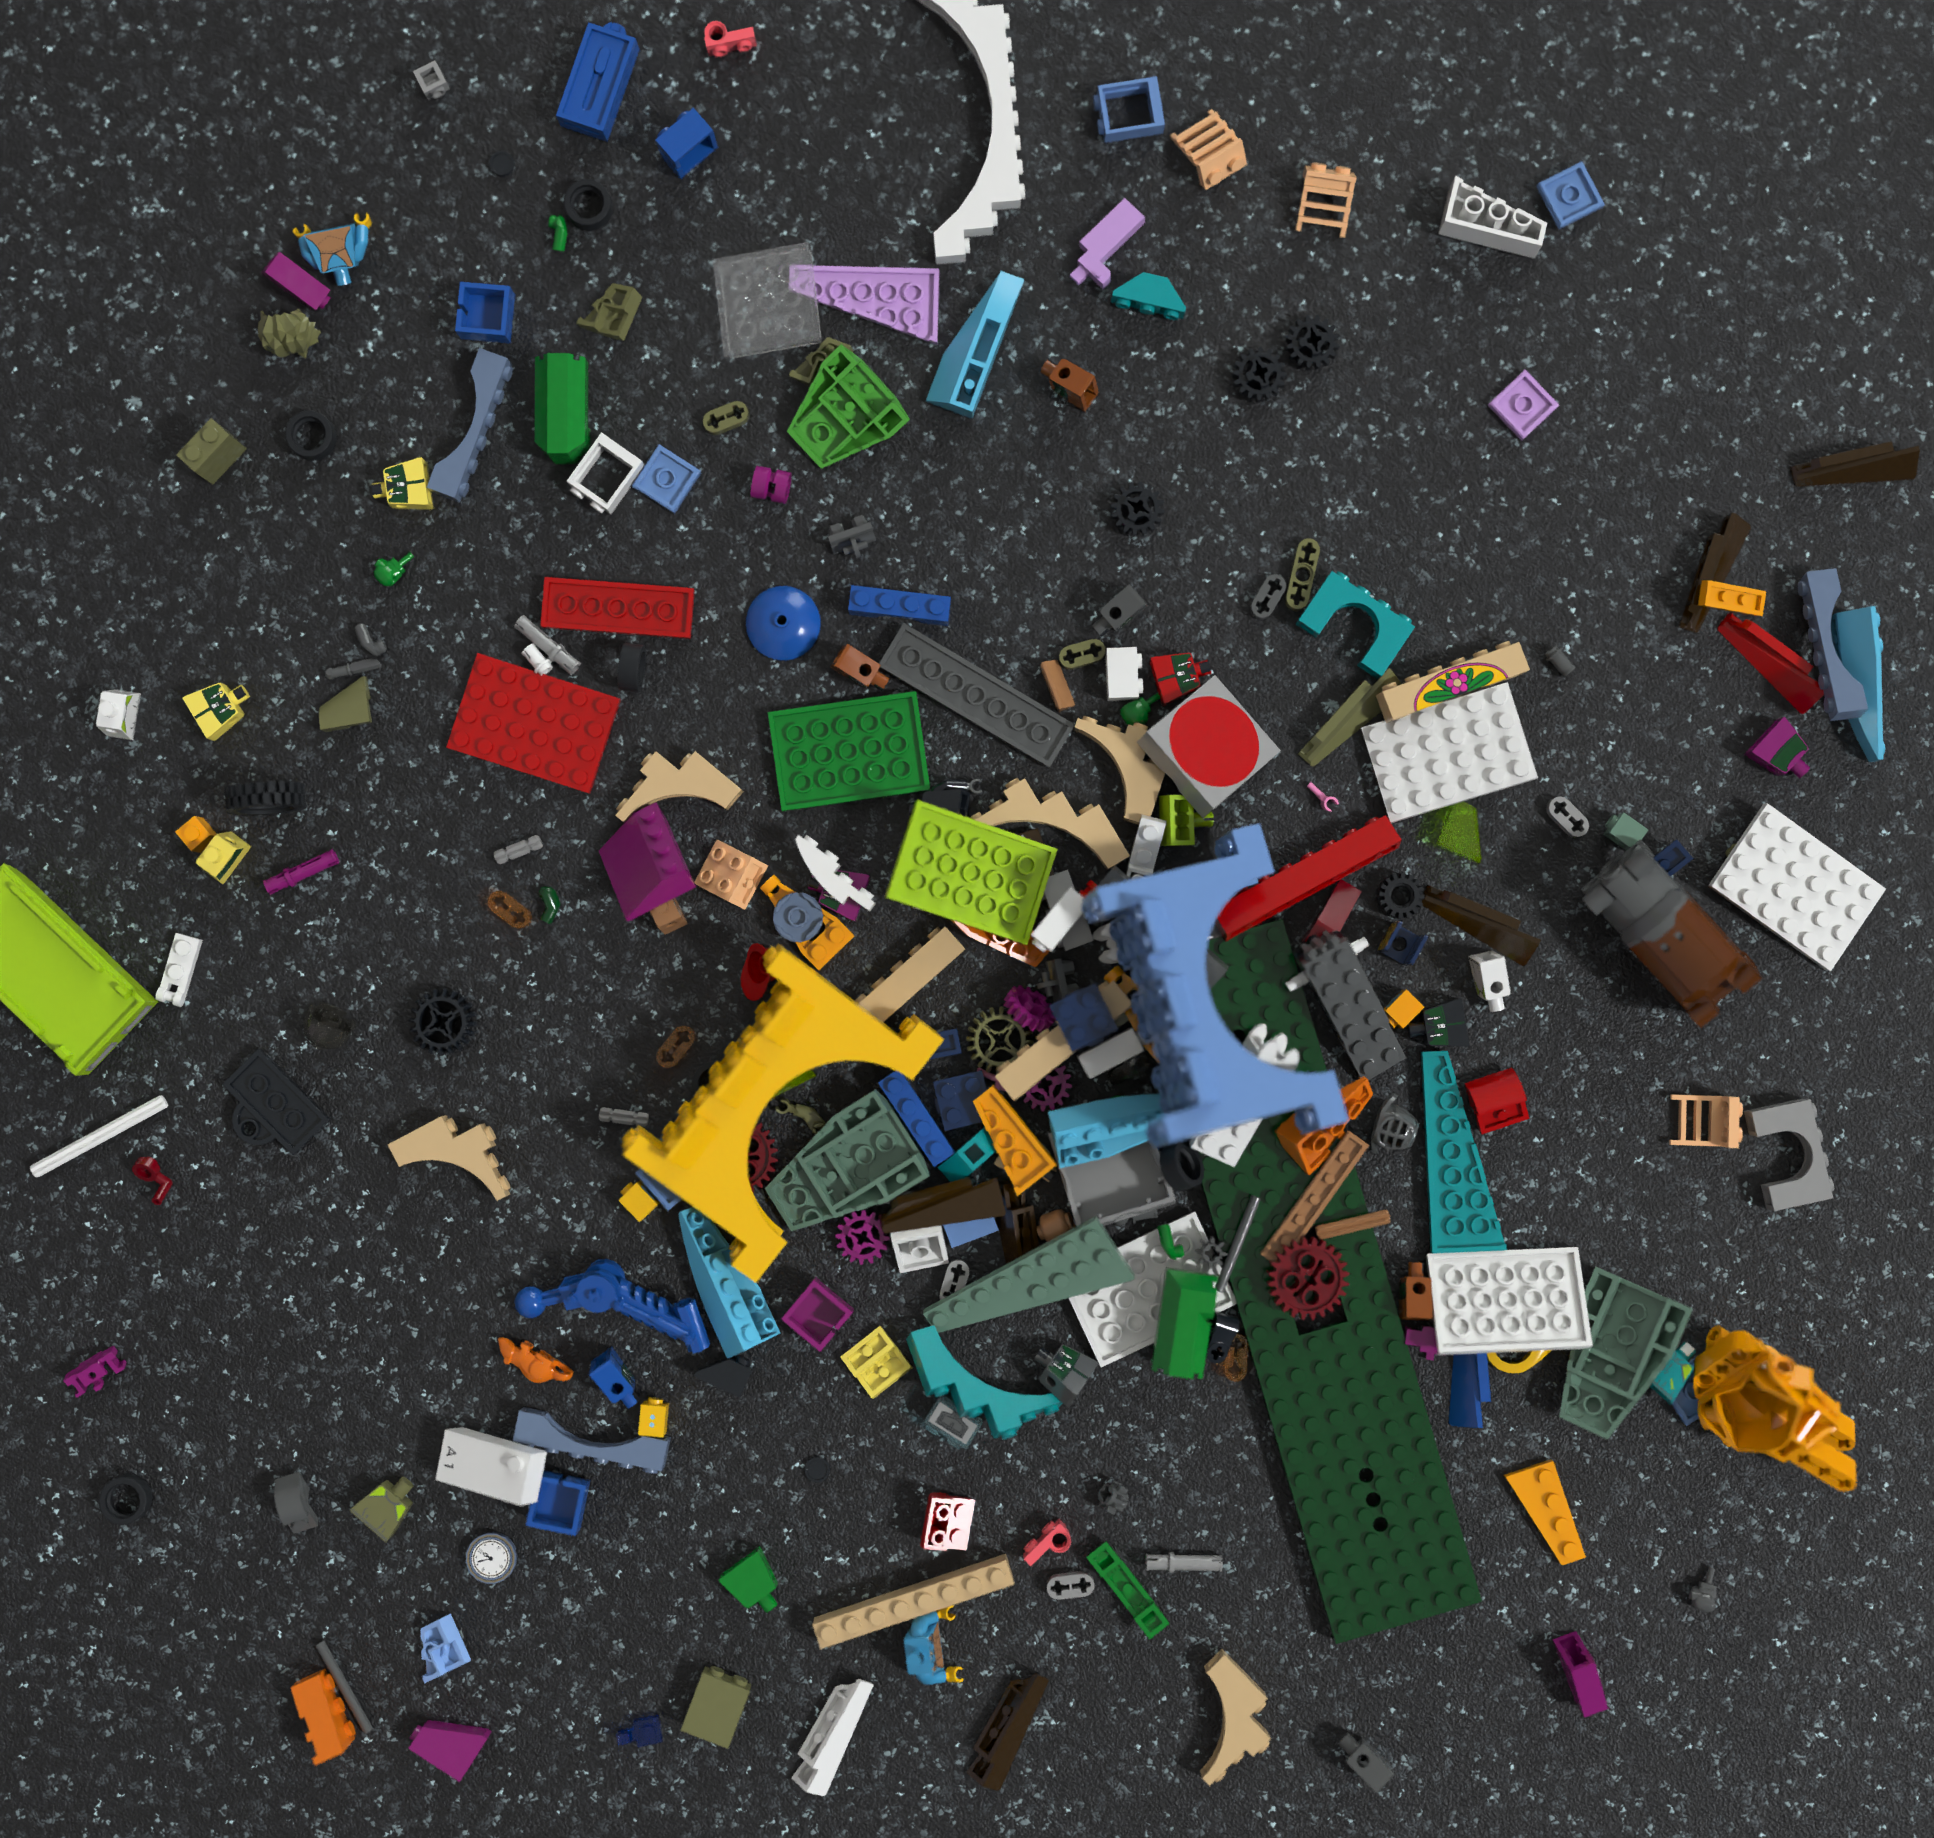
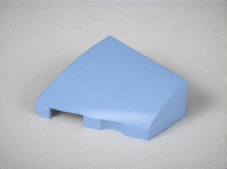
[420,1614,471,1683]

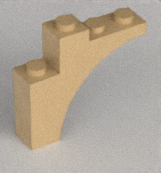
[1074,716,1165,825]
[615,751,744,823]
[388,1115,511,1201]
[1200,1649,1271,1786]

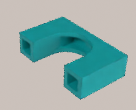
[1296,571,1415,679]

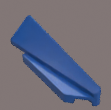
[1449,1353,1491,1428]

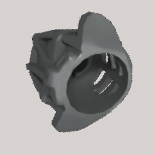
[1371,1093,1419,1154]

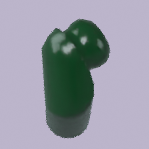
[538,886,561,924]

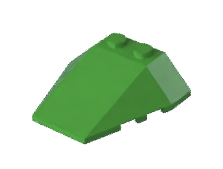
[787,344,910,469]

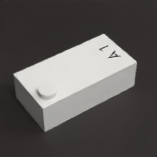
[435,1427,547,1505]

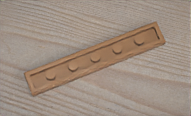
[1259,1130,1369,1261]

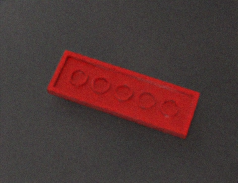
[540,577,695,639]

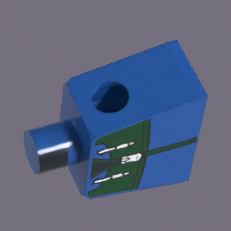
[589,1346,640,1409]

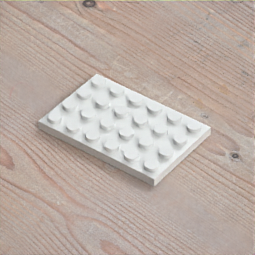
[1361,682,1538,823]
[1708,803,1886,971]
[1069,1211,1237,1367]
[1426,1247,1592,1355]

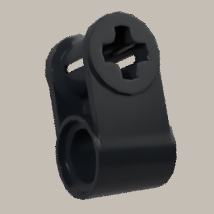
[1206,1312,1239,1364]

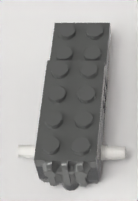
[1285,930,1406,1080]

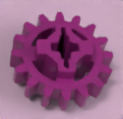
[1004,985,1056,1033]
[1023,1065,1072,1111]
[835,1209,890,1265]

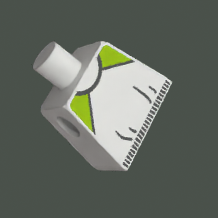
[96,690,141,740]
[1468,950,1511,1012]

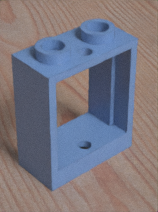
[1093,76,1165,143]

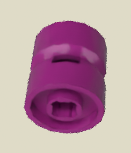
[750,465,792,504]

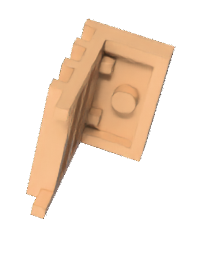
[1170,109,1247,190]
[1296,163,1357,238]
[1669,1094,1743,1148]

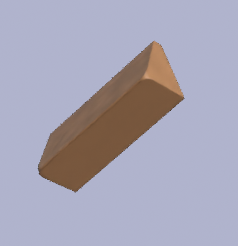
[1040,660,1075,712]

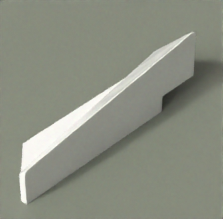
[792,1679,873,1796]

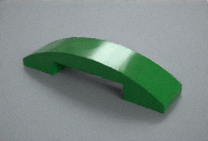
[1086,1541,1170,1639]

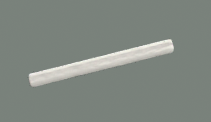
[30,1096,168,1177]

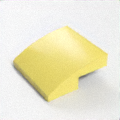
[841,1326,913,1399]

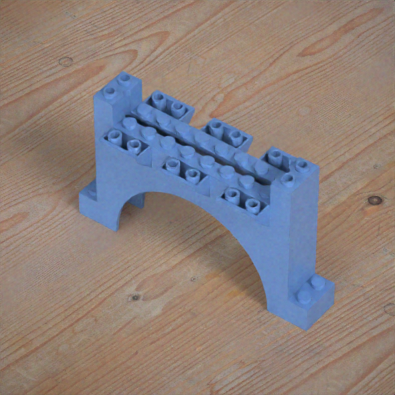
[1081,823,1349,1148]

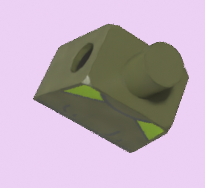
[350,1477,413,1542]

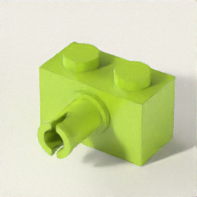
[1159,795,1214,846]

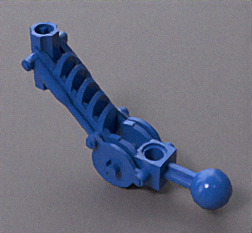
[515,1259,710,1354]

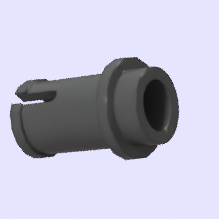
[1544,645,1576,678]

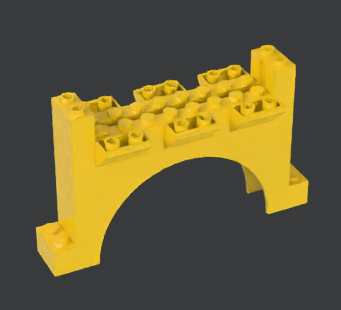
[622,943,944,1283]

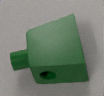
[719,1546,778,1613]

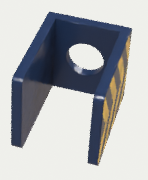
[1377,921,1428,966]

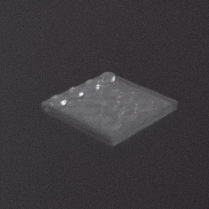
[713,242,822,359]

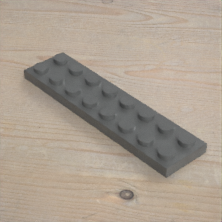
[879,623,1075,768]

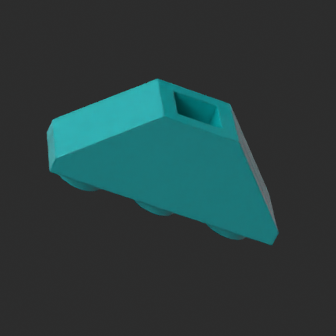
[1111,272,1186,320]
[938,1126,996,1182]

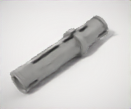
[514,615,581,675]
[1145,1552,1223,1573]

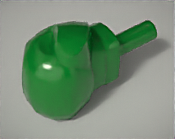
[373,552,414,587]
[1120,693,1160,726]

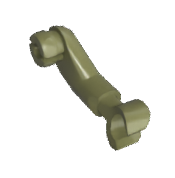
[775,1097,826,1135]

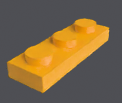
[1698,580,1766,616]

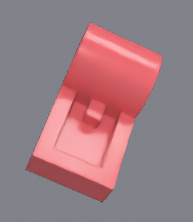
[704,21,757,57]
[1023,1518,1071,1566]

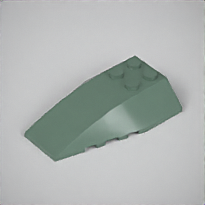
[765,1090,930,1231]
[1559,1267,1693,1439]

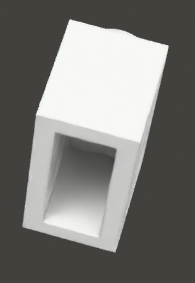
[1105,647,1143,701]

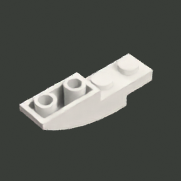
[1126,815,1166,880]
[796,835,876,911]

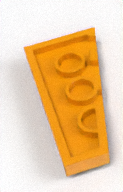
[973,1085,1057,1196]
[1504,1459,1586,1565]

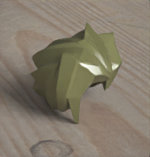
[258,309,321,358]

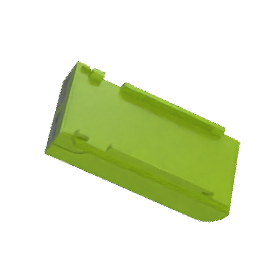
[0,863,158,1076]

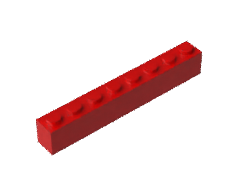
[1214,815,1402,942]

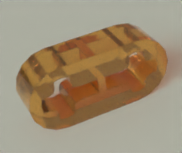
[488,891,532,929]
[656,1026,696,1068]
[1223,1332,1248,1382]

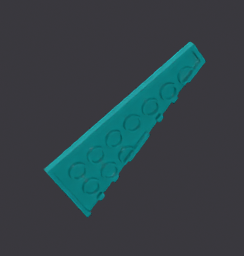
[1421,1051,1507,1254]

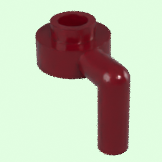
[132,1157,173,1205]

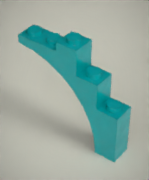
[906,1325,1062,1440]

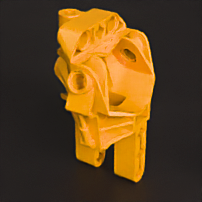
[1693,1325,1856,1491]

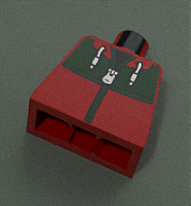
[1149,653,1211,706]

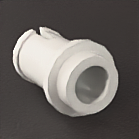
[522,643,553,676]

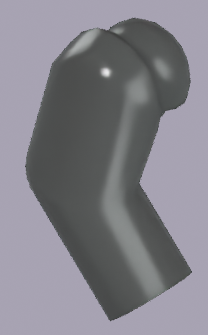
[354,624,387,656]

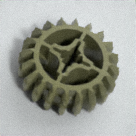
[966,1006,1034,1074]

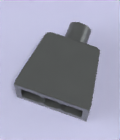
[1337,1732,1394,1793]

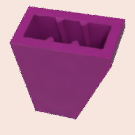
[261,252,330,311]
[1553,1631,1608,1718]
[408,1720,492,1782]

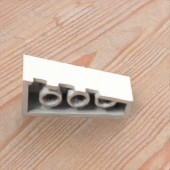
[1439,176,1547,259]

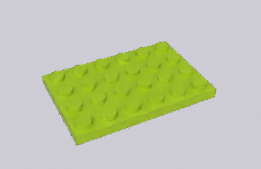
[885,800,1057,945]

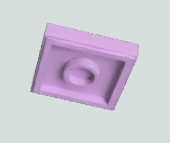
[1488,370,1559,441]

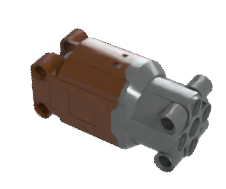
[1581,839,1763,1028]

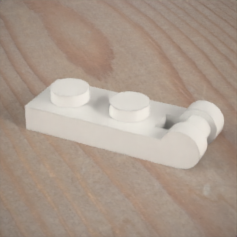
[156,933,203,1007]

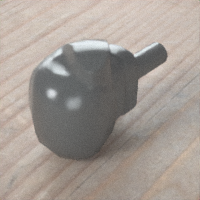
[1688,1567,1717,1613]

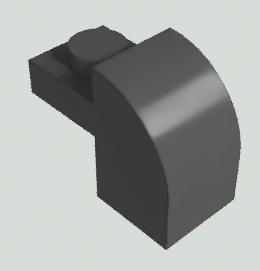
[274,1472,318,1534]

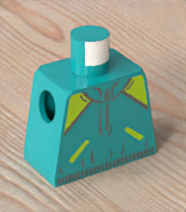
[1650,1341,1696,1405]

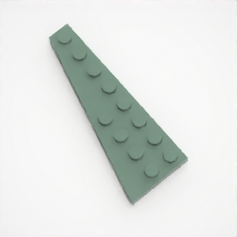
[923,1216,1135,1333]

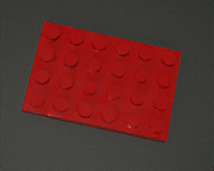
[446,653,621,794]

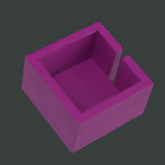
[781,1277,854,1352]

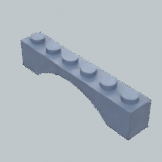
[427,348,513,503]
[1798,568,1868,721]
[513,1407,671,1474]

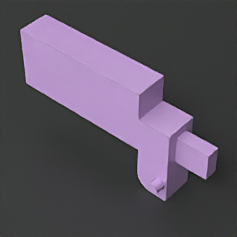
[1070,198,1145,290]

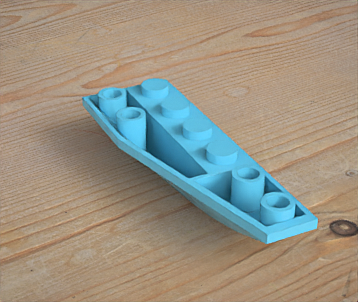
[926,271,1024,419]
[1831,606,1885,762]
[1048,1094,1166,1168]
[678,1206,780,1359]

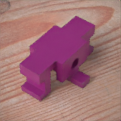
[1404,1325,1437,1360]
[63,1345,127,1398]

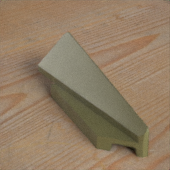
[1298,668,1402,767]

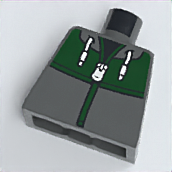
[1092,584,1148,637]
[1034,1345,1099,1408]

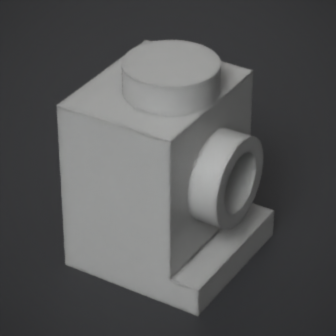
[413,60,450,100]

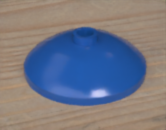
[746,586,821,661]

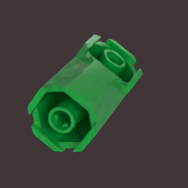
[535,353,590,464]
[1150,1267,1218,1379]

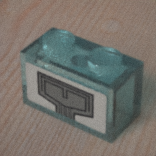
[923,1395,982,1449]

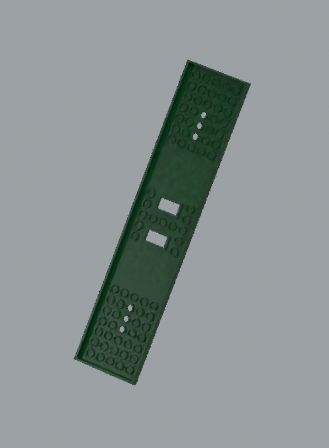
[1188,919,1482,1644]

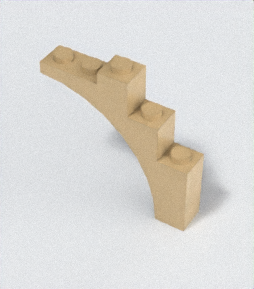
[970,778,1130,870]

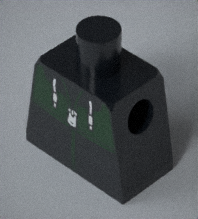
[1407,999,1469,1047]

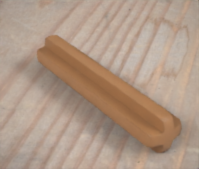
[1316,1210,1391,1240]

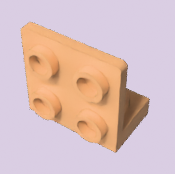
[694,840,768,910]

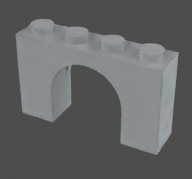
[1744,1098,1834,1211]

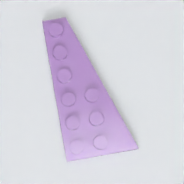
[789,265,939,345]

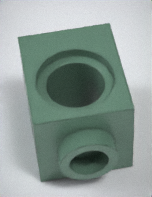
[1603,812,1648,850]

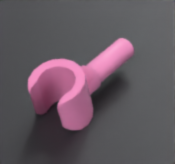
[1307,782,1339,811]
[977,1068,1006,1091]

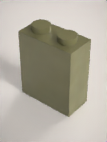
[176,418,247,484]
[681,1666,752,1749]

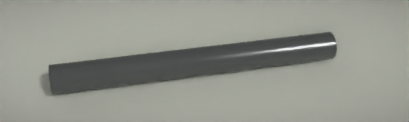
[1215,1195,1261,1293]
[315,1640,373,1734]

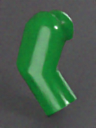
[548,215,567,251]
[1158,1224,1184,1260]

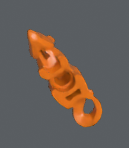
[498,1337,573,1383]

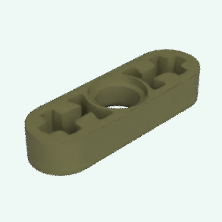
[1285,538,1320,611]

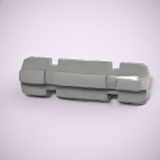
[494,835,543,864]
[599,1107,649,1127]

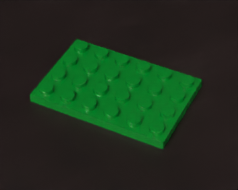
[768,691,930,812]

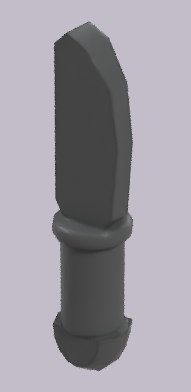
[325,658,382,680]

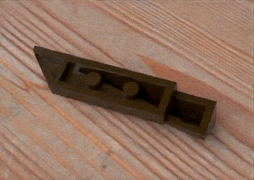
[1790,441,1920,487]
[1678,513,1751,633]
[1422,885,1541,966]
[879,1177,1006,1233]
[996,1180,1039,1264]
[966,1674,1049,1791]

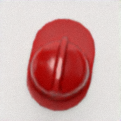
[741,943,776,1001]

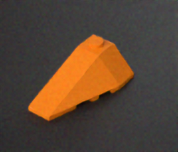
[951,920,1049,967]
[1276,1076,1373,1175]

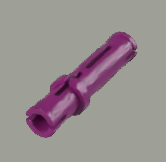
[263,849,340,895]

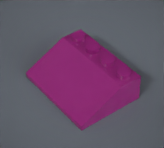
[599,802,696,922]

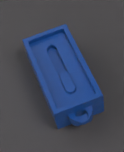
[556,22,639,142]

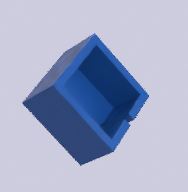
[655,107,718,179]
[455,282,515,343]
[526,1470,590,1536]

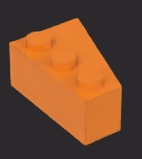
[291,1668,356,1765]

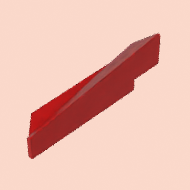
[1717,613,1824,714]

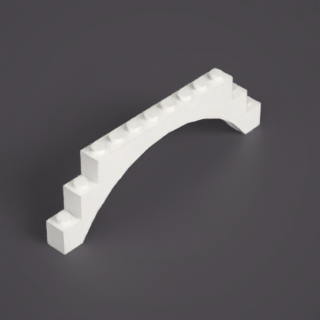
[918,0,1025,264]

